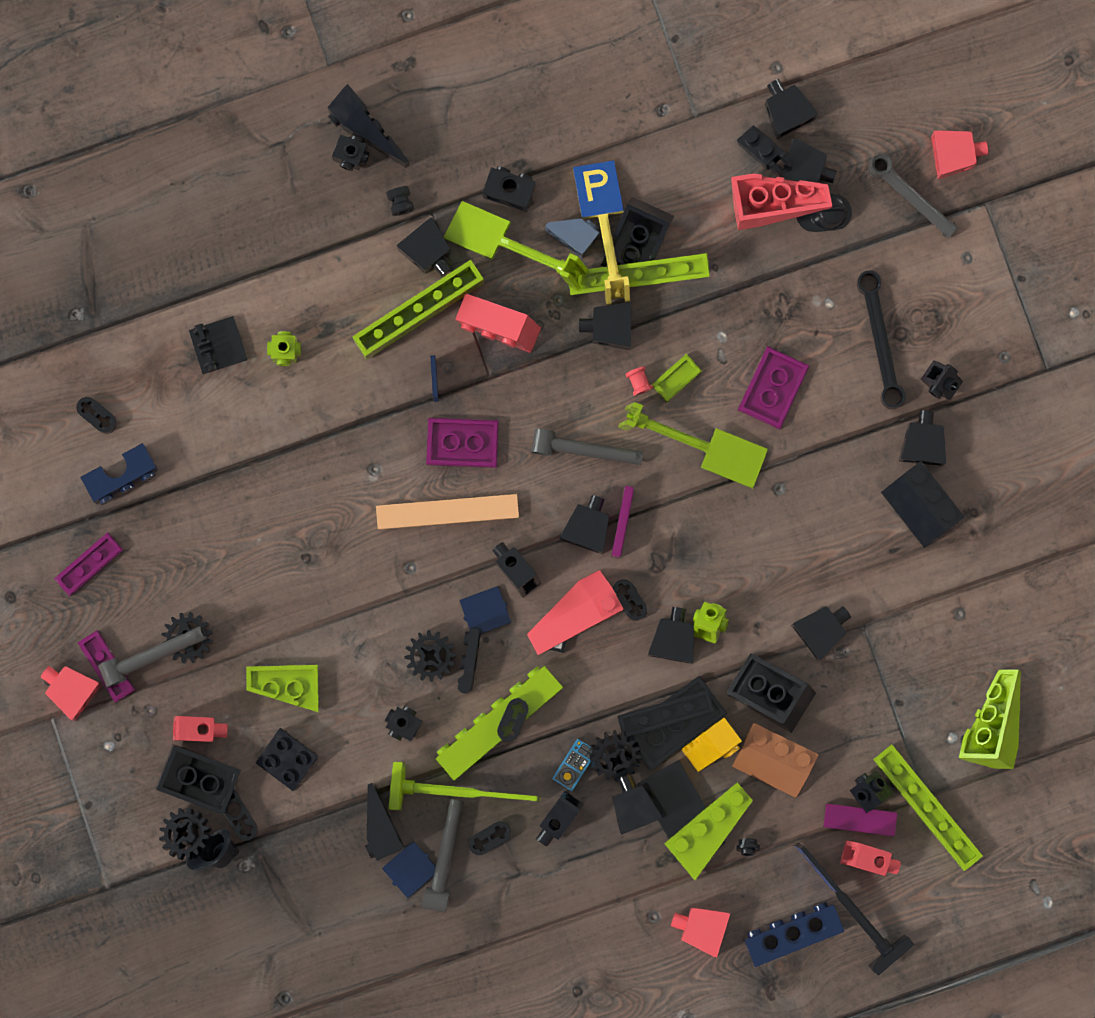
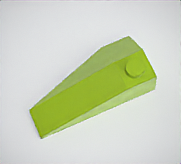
[959,670,1021,769]

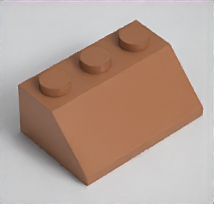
[732,723,819,798]

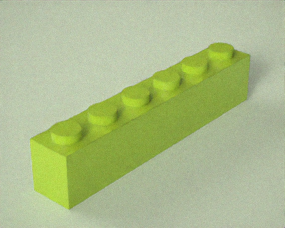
[352,260,484,360]
[436,666,563,781]

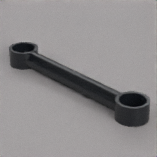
[857,270,906,409]

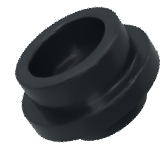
[736,838,760,856]

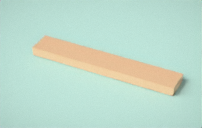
[376,494,519,530]

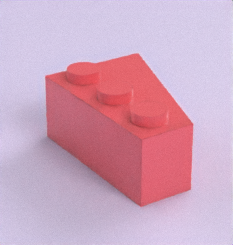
[455,294,541,353]

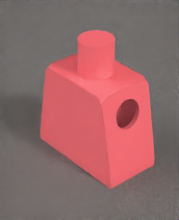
[931,131,988,179]
[41,666,102,721]
[173,716,228,742]
[840,840,901,876]
[671,908,730,958]

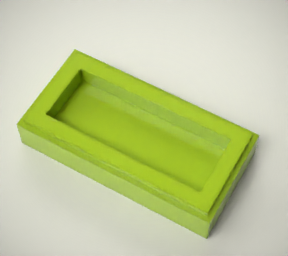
[652,354,702,402]

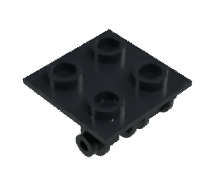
[189,316,247,374]
[256,728,318,791]

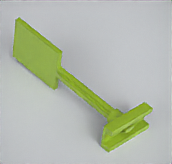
[443,201,589,291]
[618,402,768,489]
[389,762,541,811]

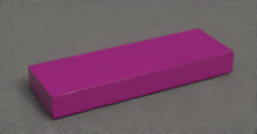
[611,486,634,559]
[54,532,124,597]
[78,630,136,703]
[823,803,897,836]

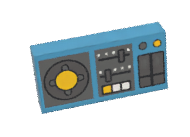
[552,739,592,791]

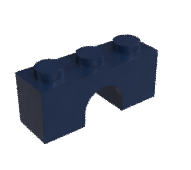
[80,443,159,505]

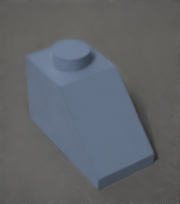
[545,218,599,258]

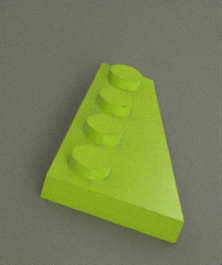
[664,782,753,880]

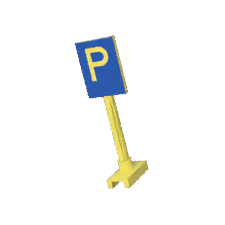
[573,160,630,305]

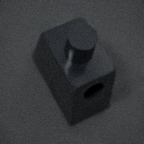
[765,79,818,139]
[781,138,837,184]
[396,217,452,277]
[579,302,631,350]
[898,410,946,466]
[560,495,609,554]
[492,542,541,598]
[791,606,851,661]
[648,607,694,664]
[612,774,667,835]
[536,791,584,847]

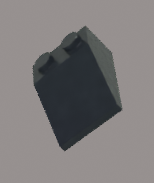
[601,197,674,267]
[726,653,816,733]
[155,744,241,815]
[365,783,405,861]

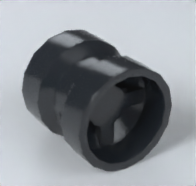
[386,186,415,216]

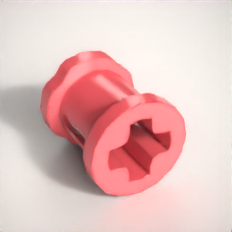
[625,366,653,396]

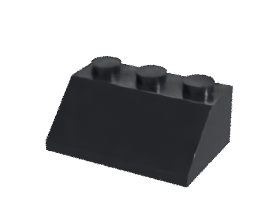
[880,461,964,548]

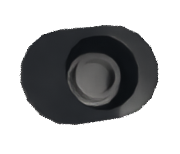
[796,194,852,232]
[186,829,239,871]

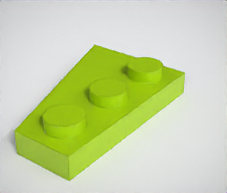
[246,665,319,713]

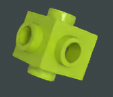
[267,331,301,366]
[693,602,729,644]

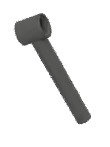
[868,154,958,238]
[531,429,643,465]
[98,626,207,688]
[422,799,464,913]

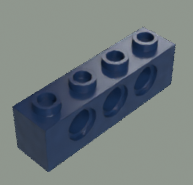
[743,902,844,967]

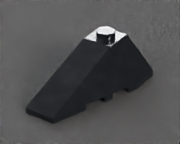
[328,84,410,168]

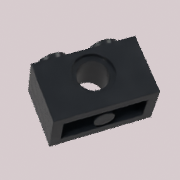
[482,166,536,212]

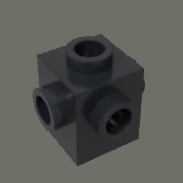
[332,134,370,171]
[921,360,963,400]
[385,705,423,742]
[849,771,893,813]

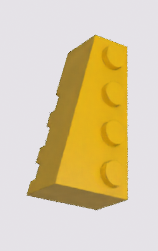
[681,718,742,772]

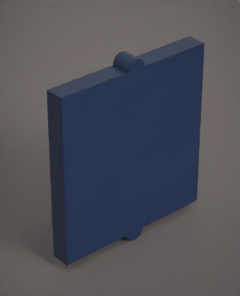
[430,355,439,402]
[459,586,511,634]
[382,841,436,898]

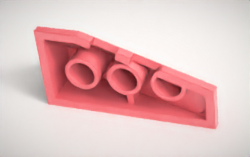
[731,173,832,230]
[527,570,624,655]

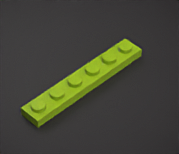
[569,253,710,295]
[872,744,983,871]

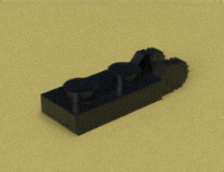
[737,125,794,177]
[457,627,482,694]

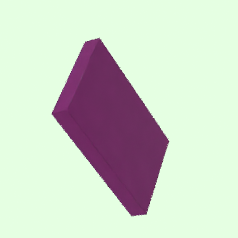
[738,346,809,430]
[426,418,499,468]

